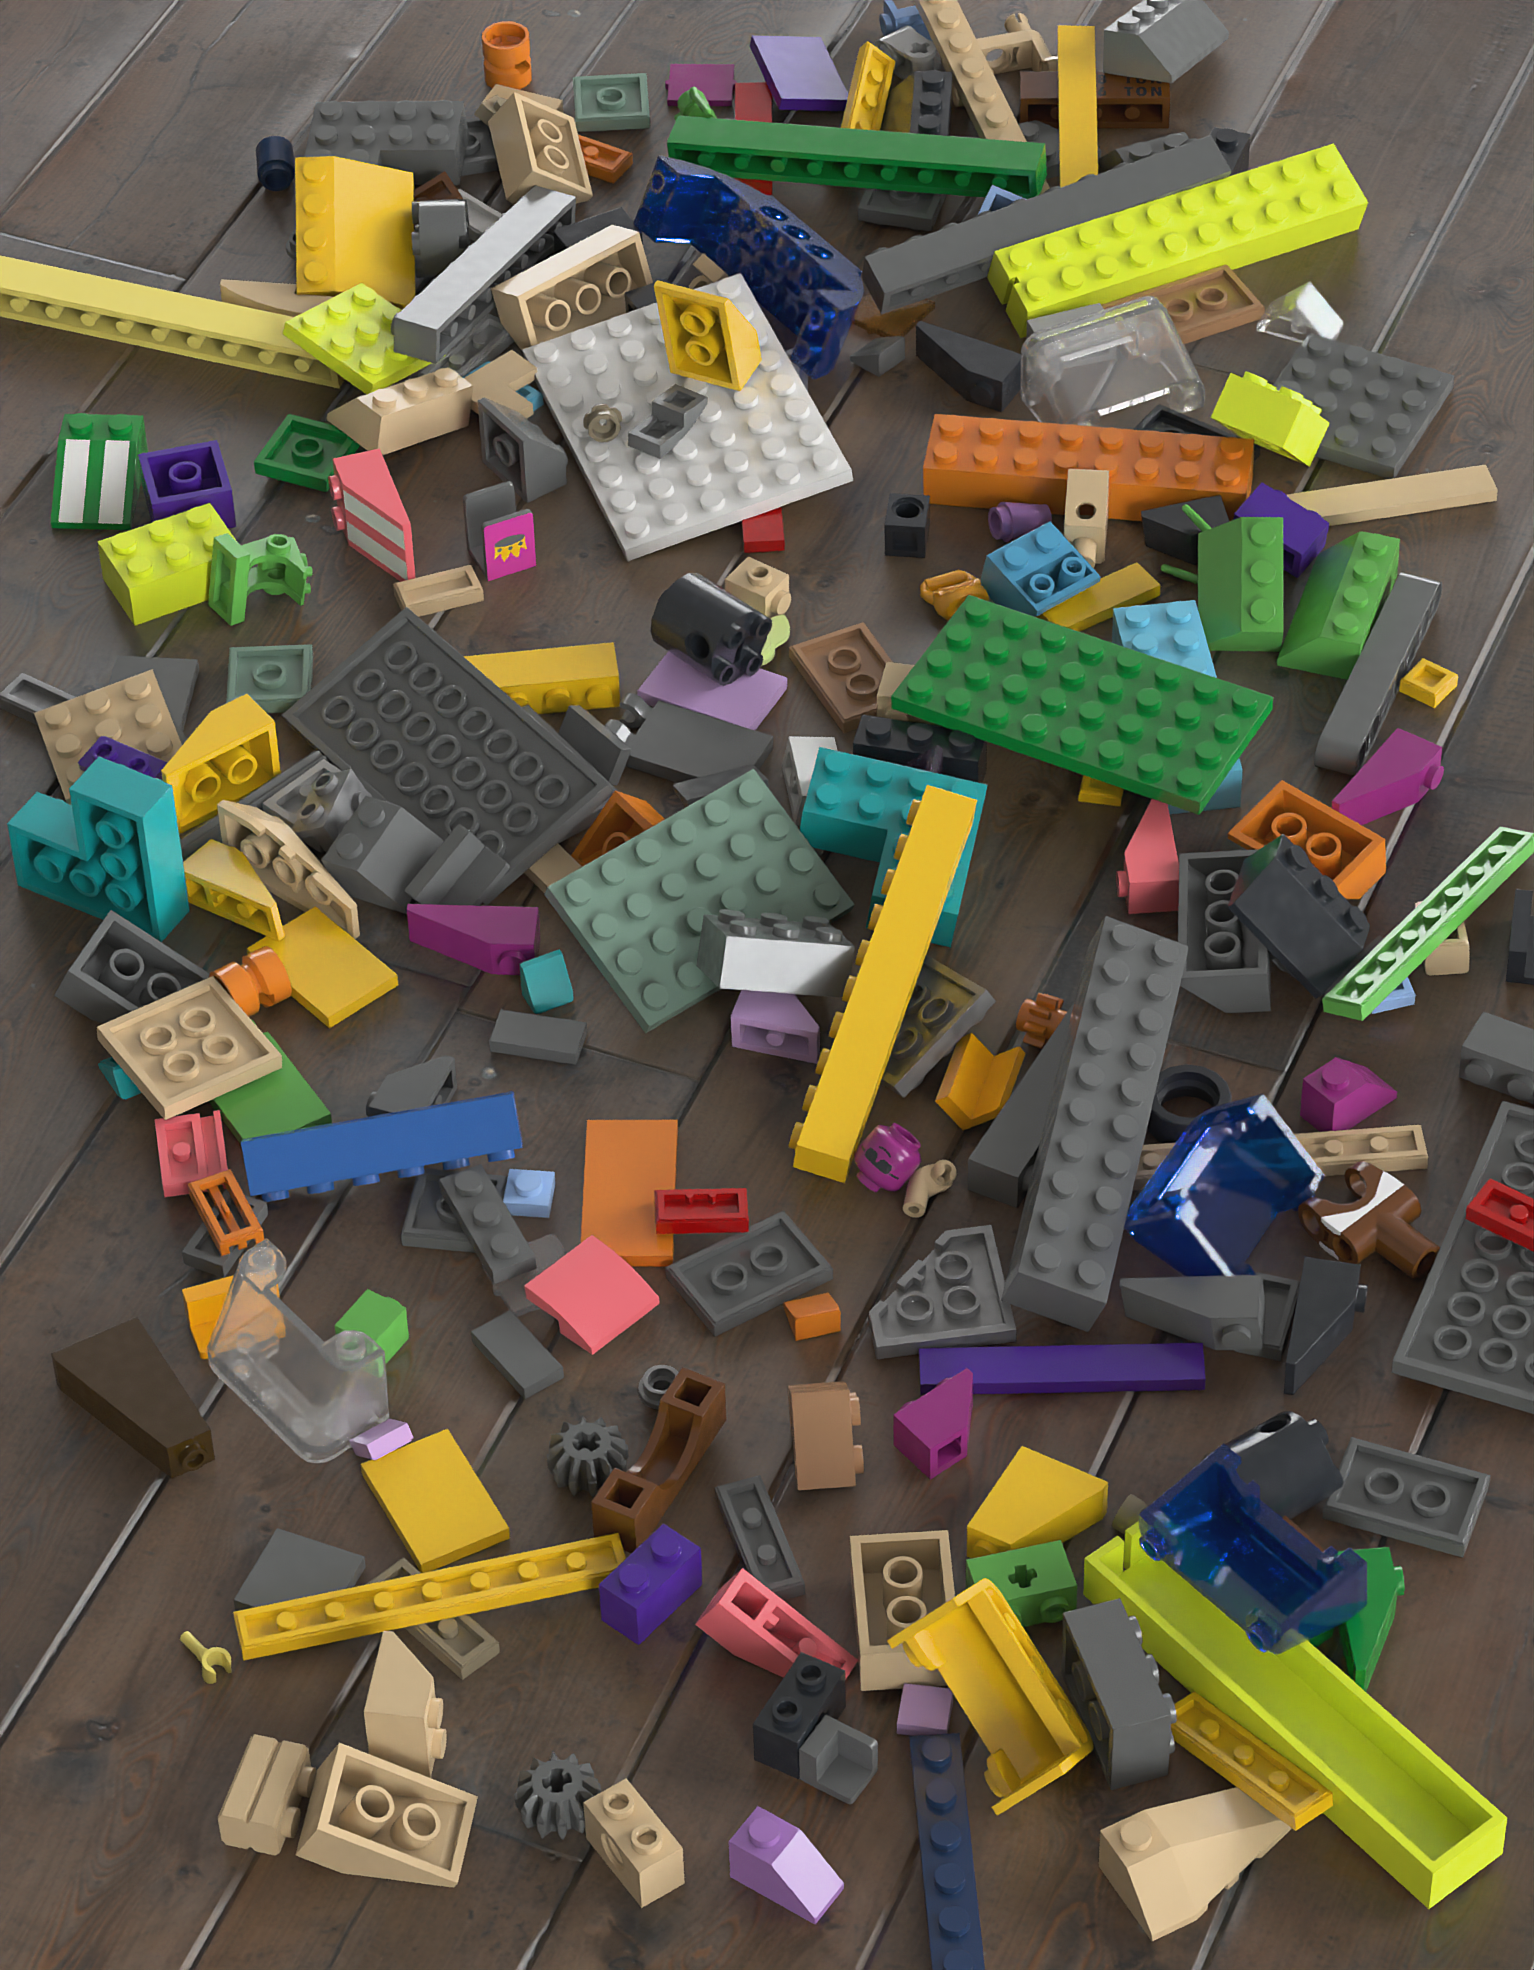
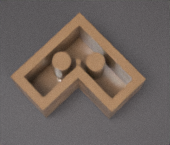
[787,1381,864,1490]

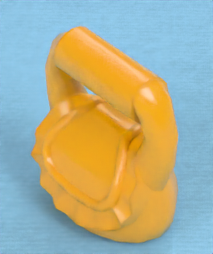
[920,569,989,621]

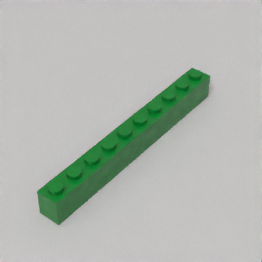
[667,116,1047,199]

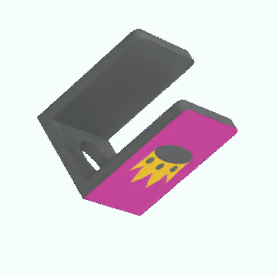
[463,481,536,581]

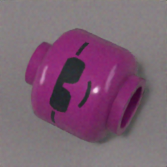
[853,1123,922,1192]

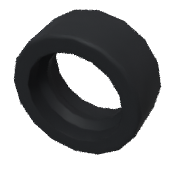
[1147,1064,1232,1143]

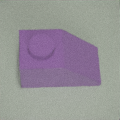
[729,1806,844,1924]

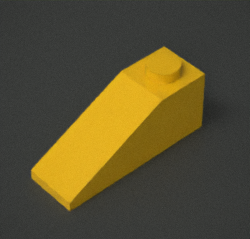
[183,839,285,941]

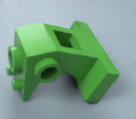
[208,533,312,626]

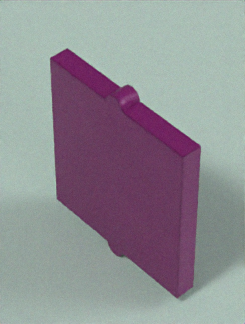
[665,64,737,106]

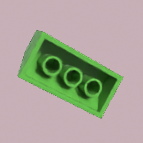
[1277,531,1400,680]

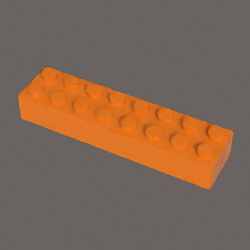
[923,414,1254,522]

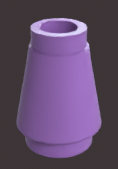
[988,502,1052,542]

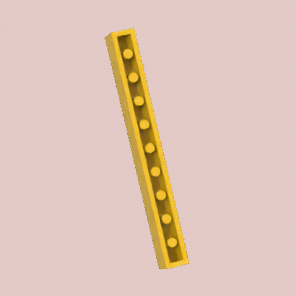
[789,785,977,1183]

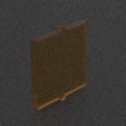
[844,293,935,337]

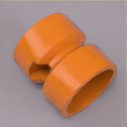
[482,21,532,90]
[209,946,292,1017]

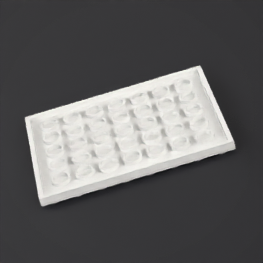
[523,273,853,561]

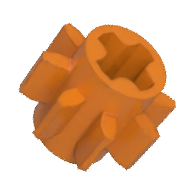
[1016,993,1067,1049]

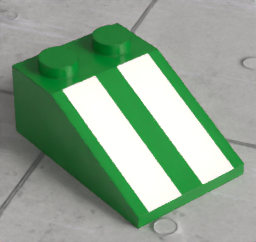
[51,413,148,530]

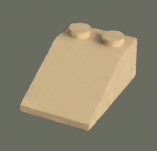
[296,1743,478,1888]

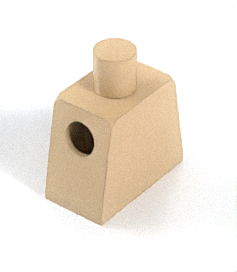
[1064,469,1109,568]

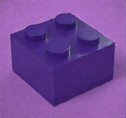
[138,440,236,528]

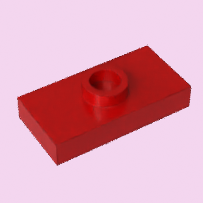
[654,1188,749,1234]

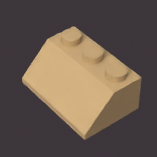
[488,92,593,205]
[327,367,473,455]

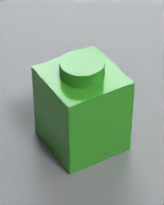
[335,1289,409,1375]

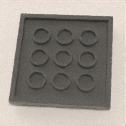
[1273,333,1454,479]

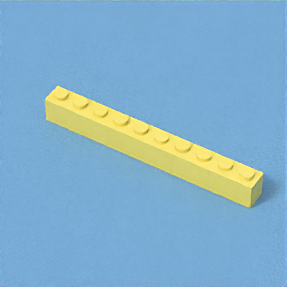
[0,256,345,388]

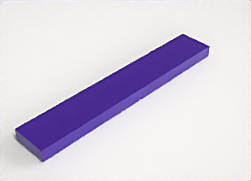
[919,1343,1206,1395]

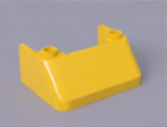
[886,1578,1094,1816]

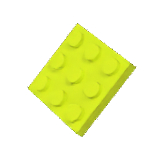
[282,283,444,394]

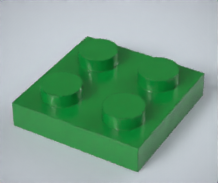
[254,414,360,492]

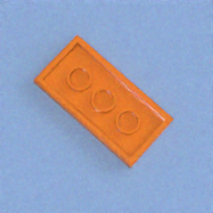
[581,1120,678,1267]

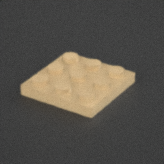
[34,669,182,805]
[97,976,282,1120]

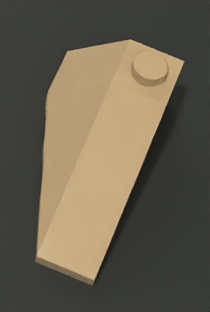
[217,800,360,939]
[1099,1787,1292,1941]

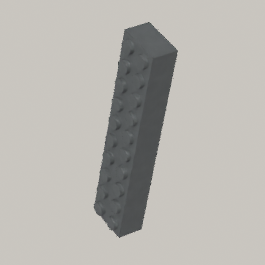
[1001,916,1189,1332]

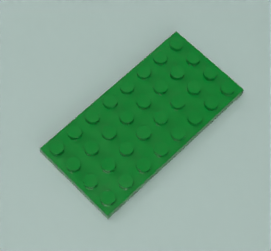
[891,595,1273,815]

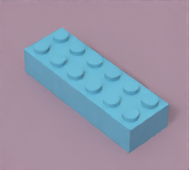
[1112,600,1243,814]

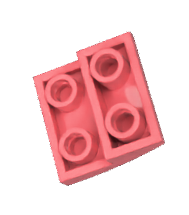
[524,1235,660,1355]

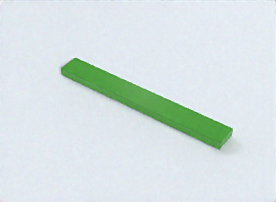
[1322,826,1534,1021]

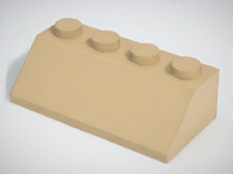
[491,225,653,352]

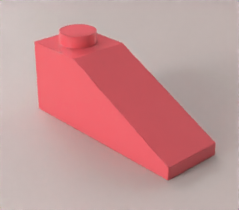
[1116,799,1179,914]
[695,1568,858,1680]

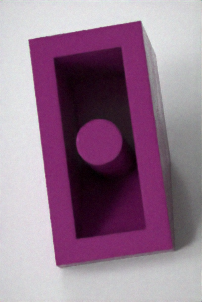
[1300,1057,1397,1132]

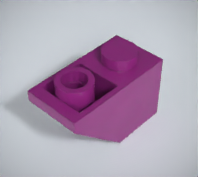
[893,1368,973,1480]

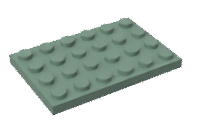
[544,769,855,1034]

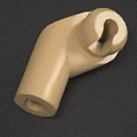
[903,1160,957,1218]

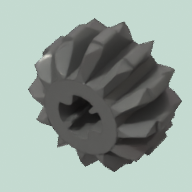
[547,1416,629,1498]
[514,1751,601,1840]

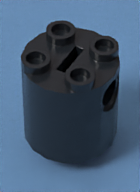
[650,573,772,686]
[1200,1411,1344,1541]

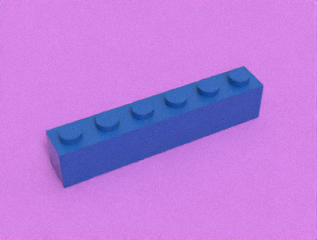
[241,1091,523,1202]

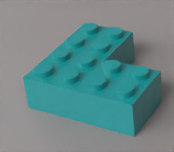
[799,747,988,947]
[7,757,190,942]

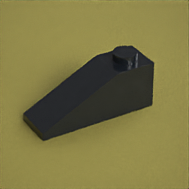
[916,321,1024,412]
[1284,1257,1368,1395]

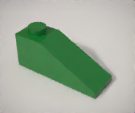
[1328,1547,1405,1692]

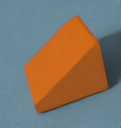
[783,1293,841,1341]

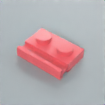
[155,1110,228,1198]

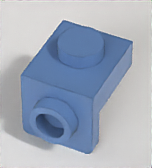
[879,0,932,41]

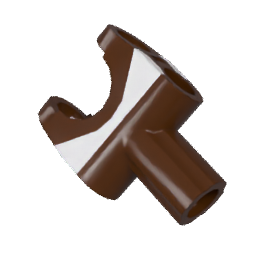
[1298,1161,1440,1280]

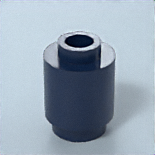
[256,136,295,191]

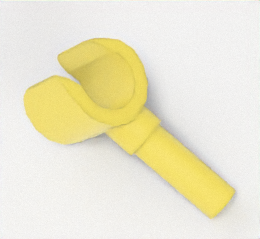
[180,1631,231,1684]

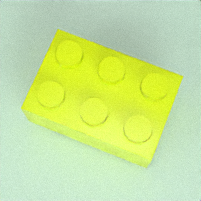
[1210,371,1329,467]
[98,503,236,626]

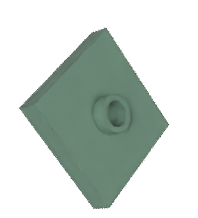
[573,73,650,132]
[226,644,313,713]

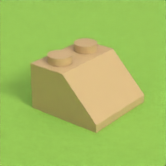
[364,1631,447,1778]

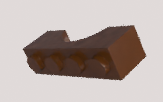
[591,1367,726,1553]

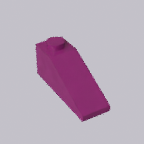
[1332,728,1444,825]
[407,904,541,975]

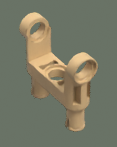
[940,13,1058,107]

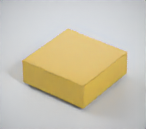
[1399,658,1458,708]

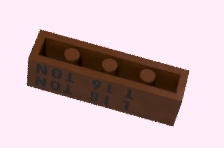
[1020,71,1170,129]

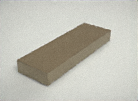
[367,1557,500,1680]

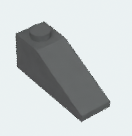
[1120,1275,1266,1350]

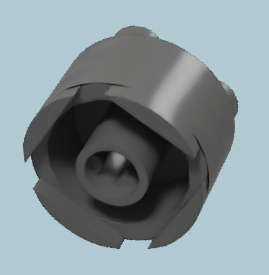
[412,199,471,278]

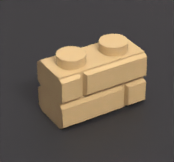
[218,1734,317,1856]

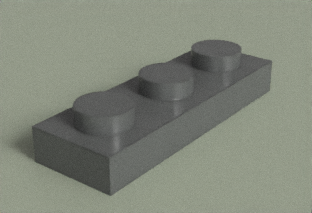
[439,1164,537,1284]

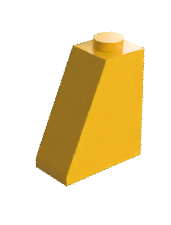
[967,1446,1108,1558]

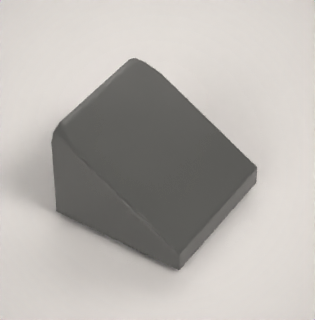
[850,336,905,377]

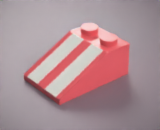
[328,448,416,582]

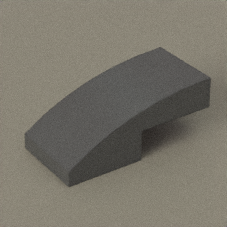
[628,384,708,459]

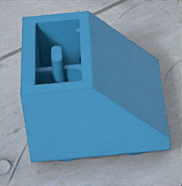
[980,522,1101,616]

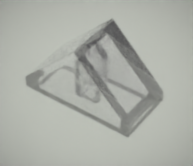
[1256,281,1344,343]

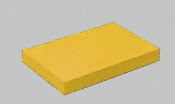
[247,906,398,1029]
[361,1429,510,1573]

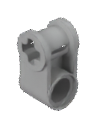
[874,25,937,80]

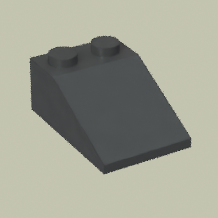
[54,910,209,1024]

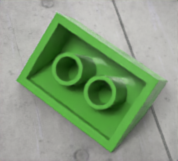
[1198,517,1283,652]

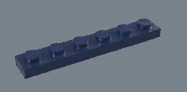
[909,1733,985,1970]

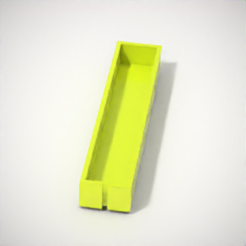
[987,143,1368,338]
[1083,1508,1507,1909]

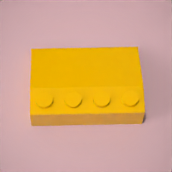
[295,156,416,310]

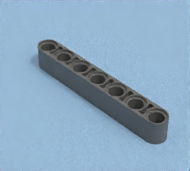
[1314,572,1442,777]

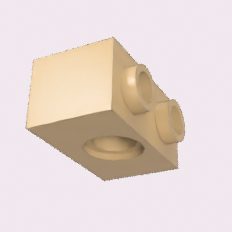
[583,1778,685,1908]

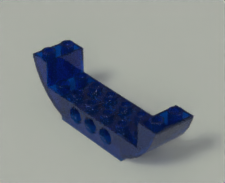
[633,156,864,379]

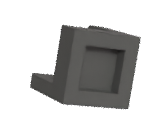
[799,1715,878,1804]

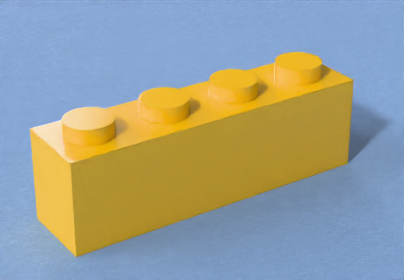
[463,642,620,714]

